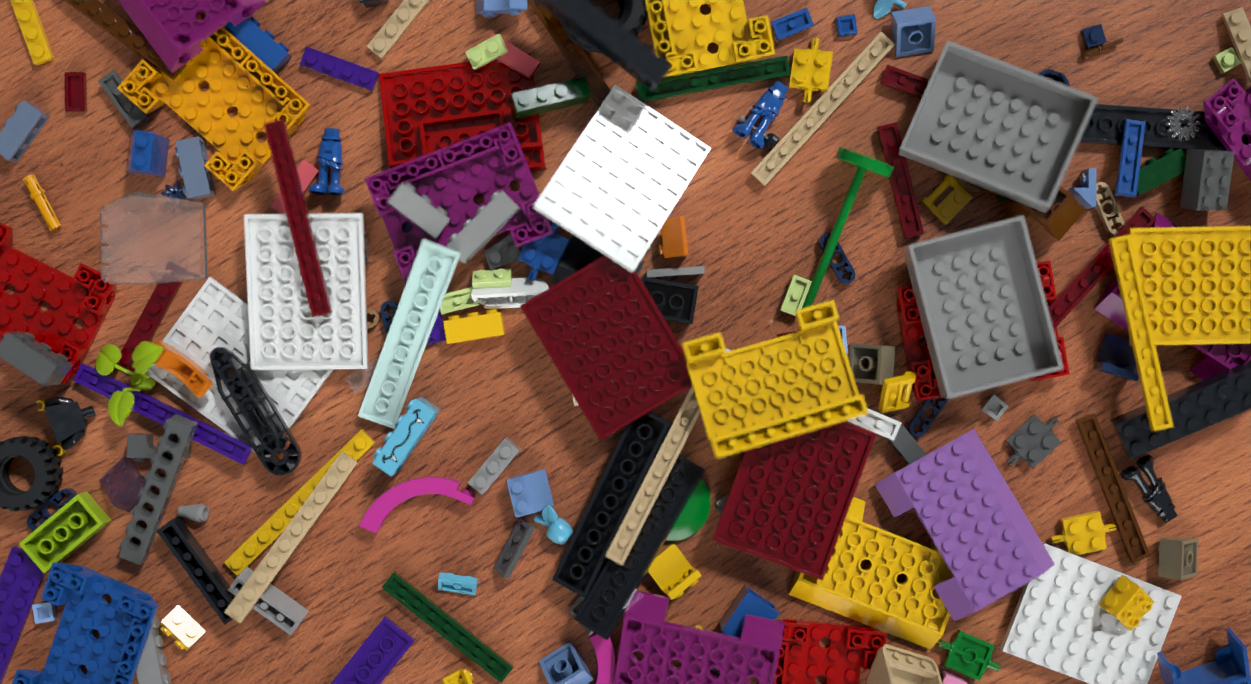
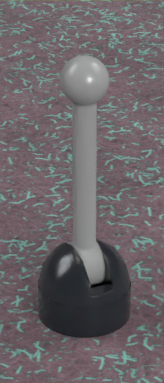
[738,116,780,150]

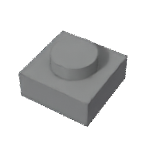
[980,394,1009,421]

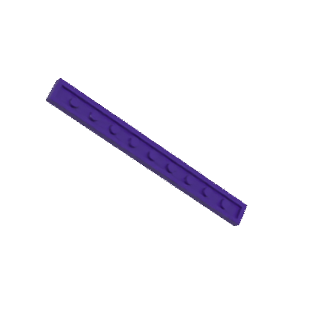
[73,363,253,464]

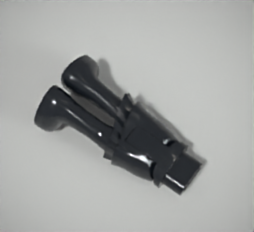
[1120,455,1177,523]

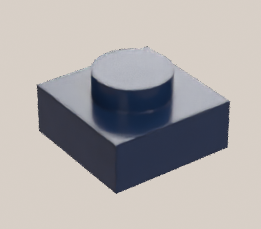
[1080,24,1107,49]

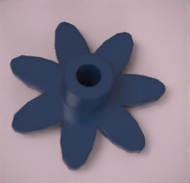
[161,183,187,204]

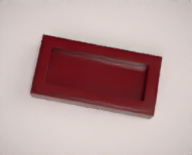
[64,72,87,112]

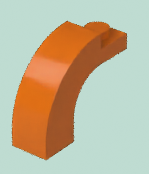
[154,339,213,398]

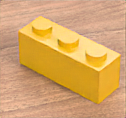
[443,309,506,344]

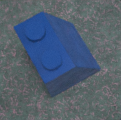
[126,130,170,177]
[719,585,780,638]

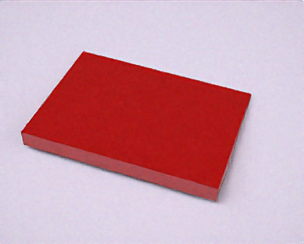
[379,53,546,172]

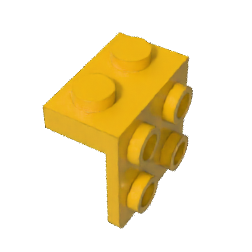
[648,544,702,600]
[1098,575,1154,631]

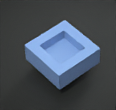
[32,602,57,624]

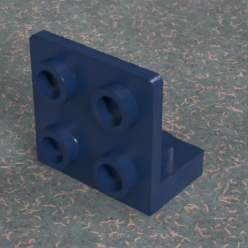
[1093,333,1139,382]

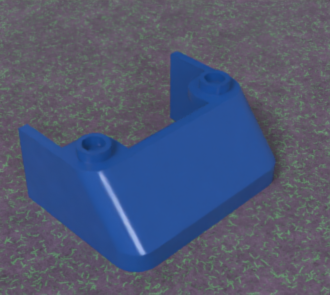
[1157,628,1251,684]

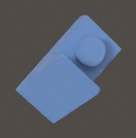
[1068,168,1096,209]

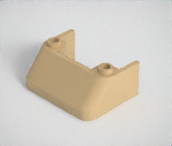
[866,644,943,684]

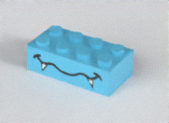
[372,397,441,477]

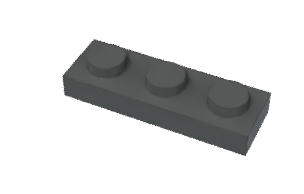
[98,70,150,129]
[493,518,535,579]

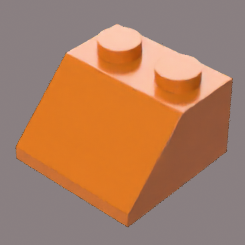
[657,216,688,259]

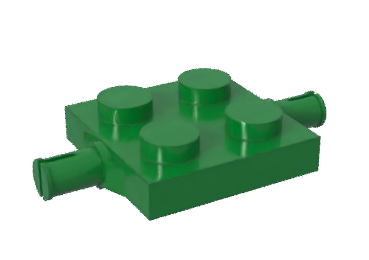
[938,629,1001,681]

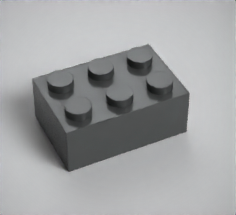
[1180,149,1235,210]
[0,332,72,386]

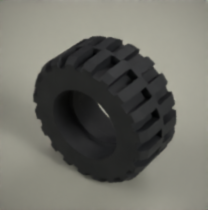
[0,436,63,511]

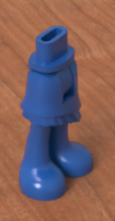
[732,81,789,149]
[308,128,345,196]

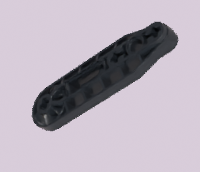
[210,347,302,475]

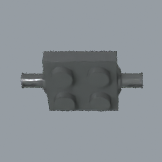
[1005,414,1062,468]

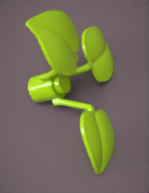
[96,341,164,426]

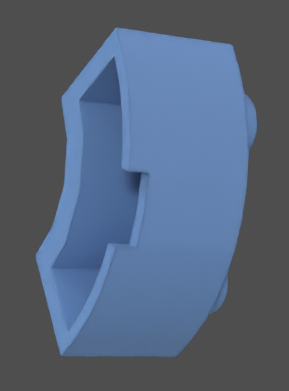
[476,0,527,18]

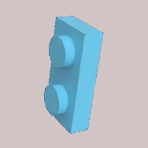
[438,572,478,596]

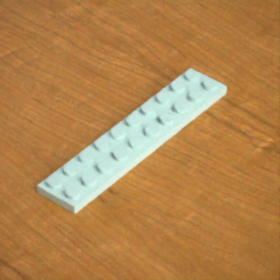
[358,239,461,429]

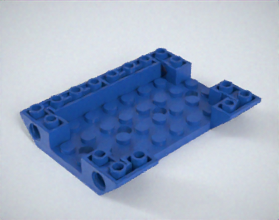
[12,562,158,684]

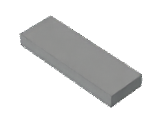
[646,266,705,278]

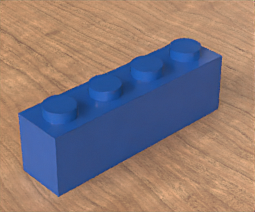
[223,17,292,74]

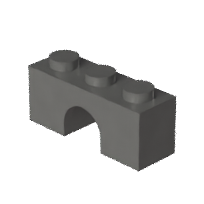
[127,433,191,462]

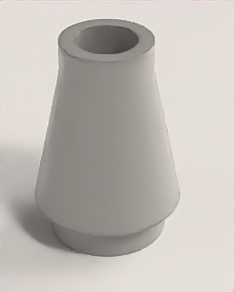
[178,503,209,522]

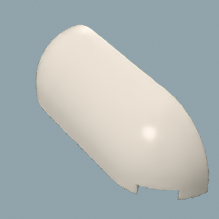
[471,278,549,309]

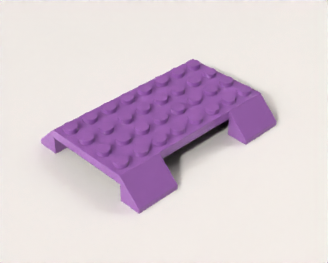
[875,429,1055,621]

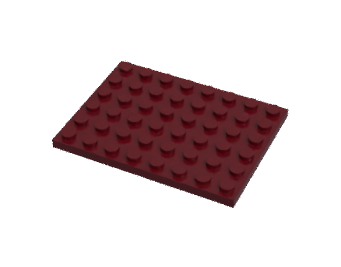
[520,255,692,441]
[712,421,876,580]

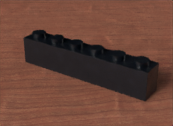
[157,517,236,625]

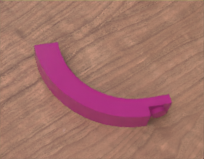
[359,476,476,533]
[589,632,616,684]

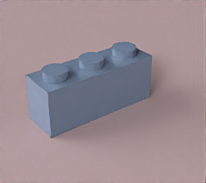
[0,100,50,163]
[175,137,216,200]

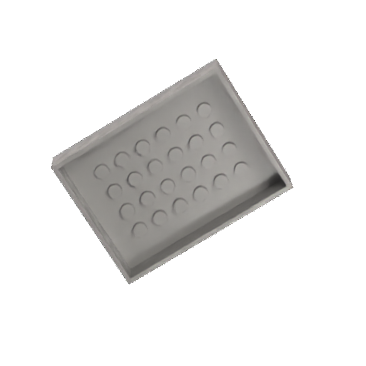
[899,40,1098,213]
[902,215,1063,399]

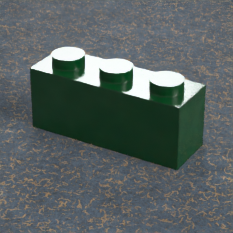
[1136,148,1186,196]

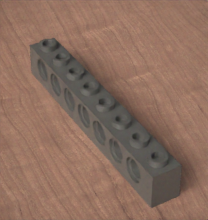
[119,414,198,565]

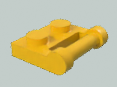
[921,174,973,226]
[878,371,916,413]

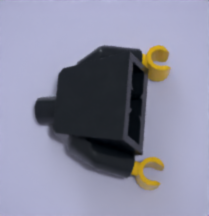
[36,396,96,456]

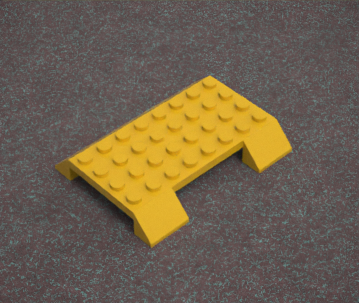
[682,300,869,458]

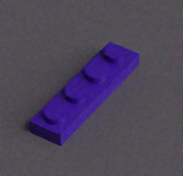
[300,46,380,91]

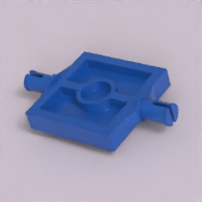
[518,221,569,281]

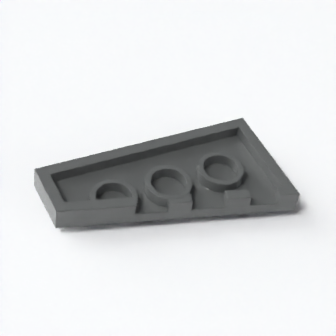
[484,218,559,270]

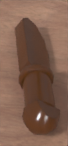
[1081,38,1123,60]

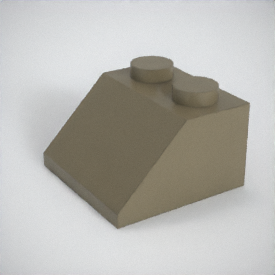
[849,343,895,384]
[1157,537,1199,580]

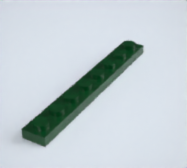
[636,55,791,102]
[381,571,514,683]

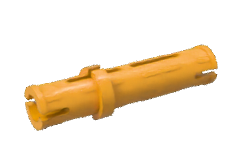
[23,174,62,231]

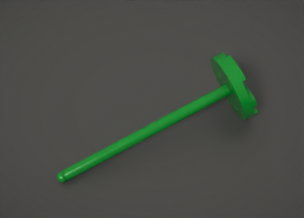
[802,147,894,309]

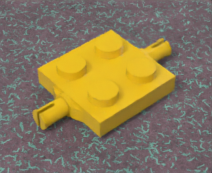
[789,38,833,103]
[1050,510,1117,555]

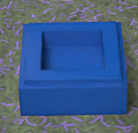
[835,14,858,37]

